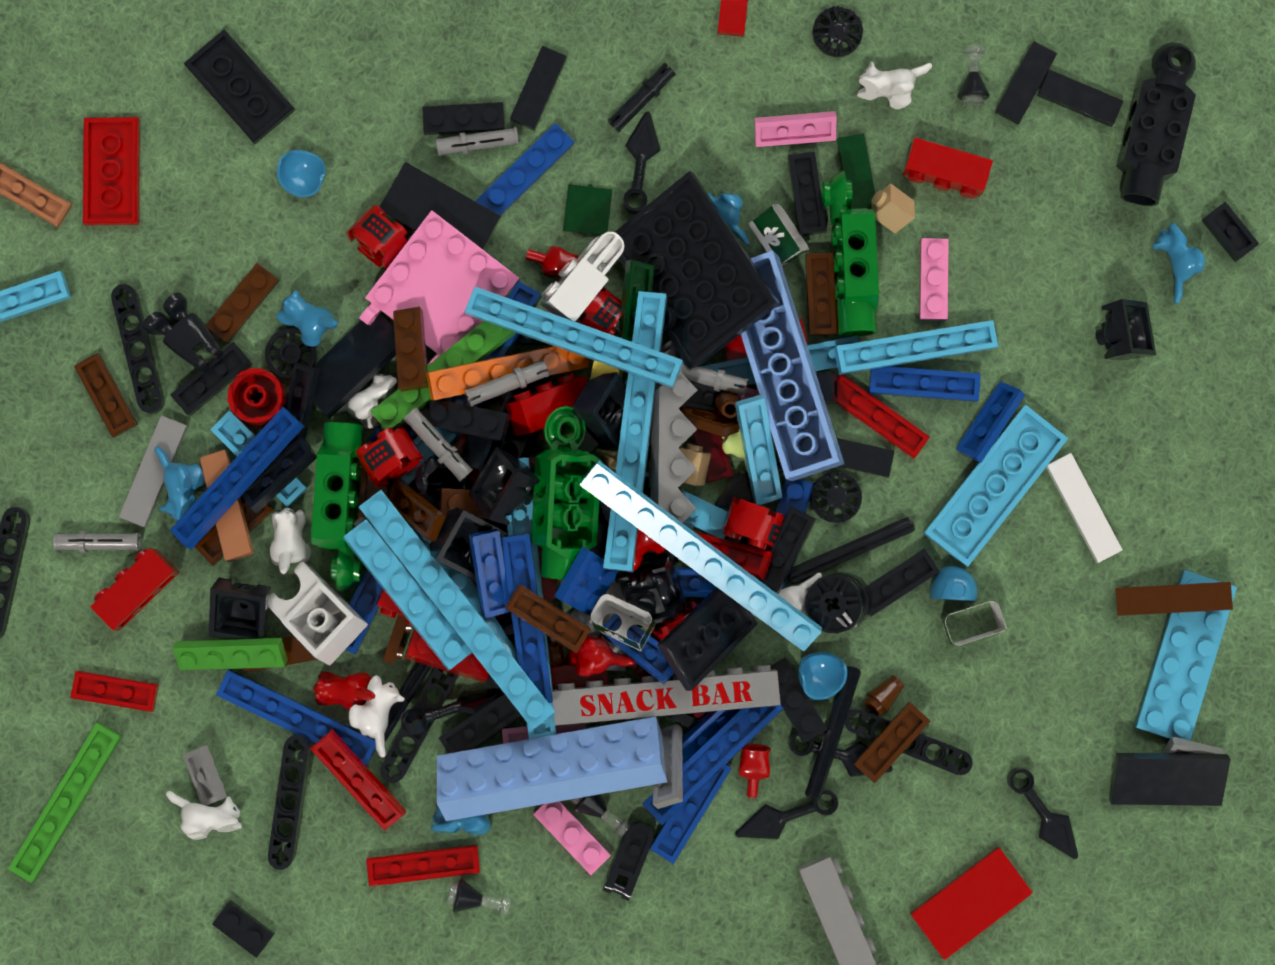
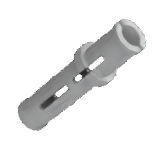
[436,127,519,156]
[464,360,549,407]
[681,362,749,396]
[403,407,473,482]
[53,531,141,553]

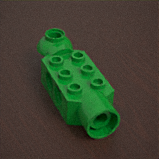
[822,171,879,337]
[531,406,602,580]
[311,422,363,592]

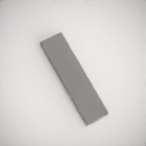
[119,416,188,528]

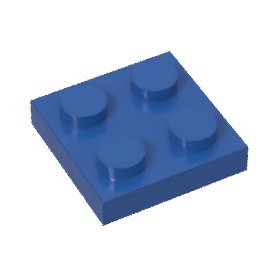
[554,547,618,616]

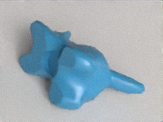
[708,193,750,246]
[1152,222,1205,304]
[276,291,338,347]
[154,447,205,521]
[431,807,491,835]

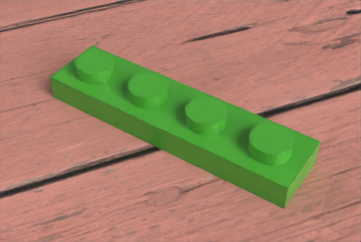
[172,638,288,670]

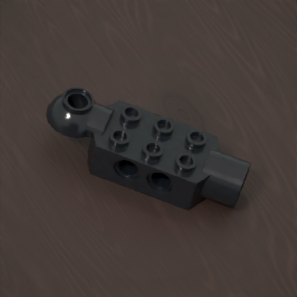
[1116,42,1196,206]

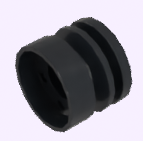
[805,572,872,634]

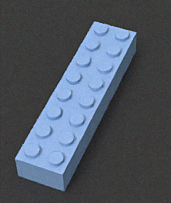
[741,250,844,481]
[437,716,667,821]

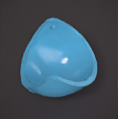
[277,150,326,197]
[929,566,978,601]
[798,652,847,700]

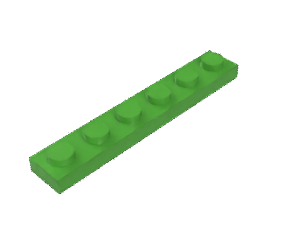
[371,321,516,431]
[8,722,123,883]

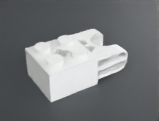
[540,232,624,322]
[268,561,368,666]

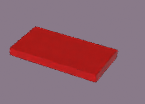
[83,117,140,226]
[910,847,1033,960]

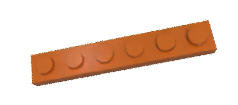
[426,346,589,400]

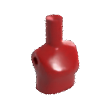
[526,246,578,278]
[738,744,771,798]

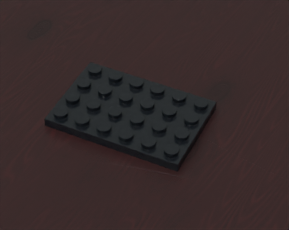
[614,171,780,369]

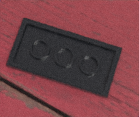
[183,29,295,144]
[380,162,501,249]
[313,313,396,419]
[657,587,758,691]
[1109,753,1231,806]

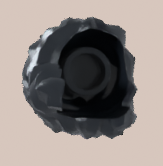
[413,454,469,510]

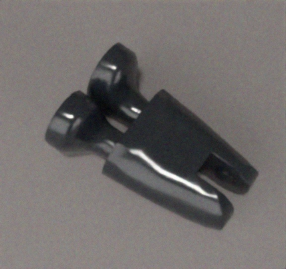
[143,293,223,372]

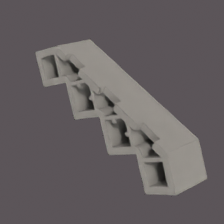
[649,371,697,523]

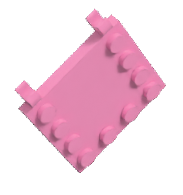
[359,210,520,366]

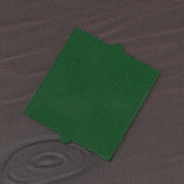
[563,184,613,236]

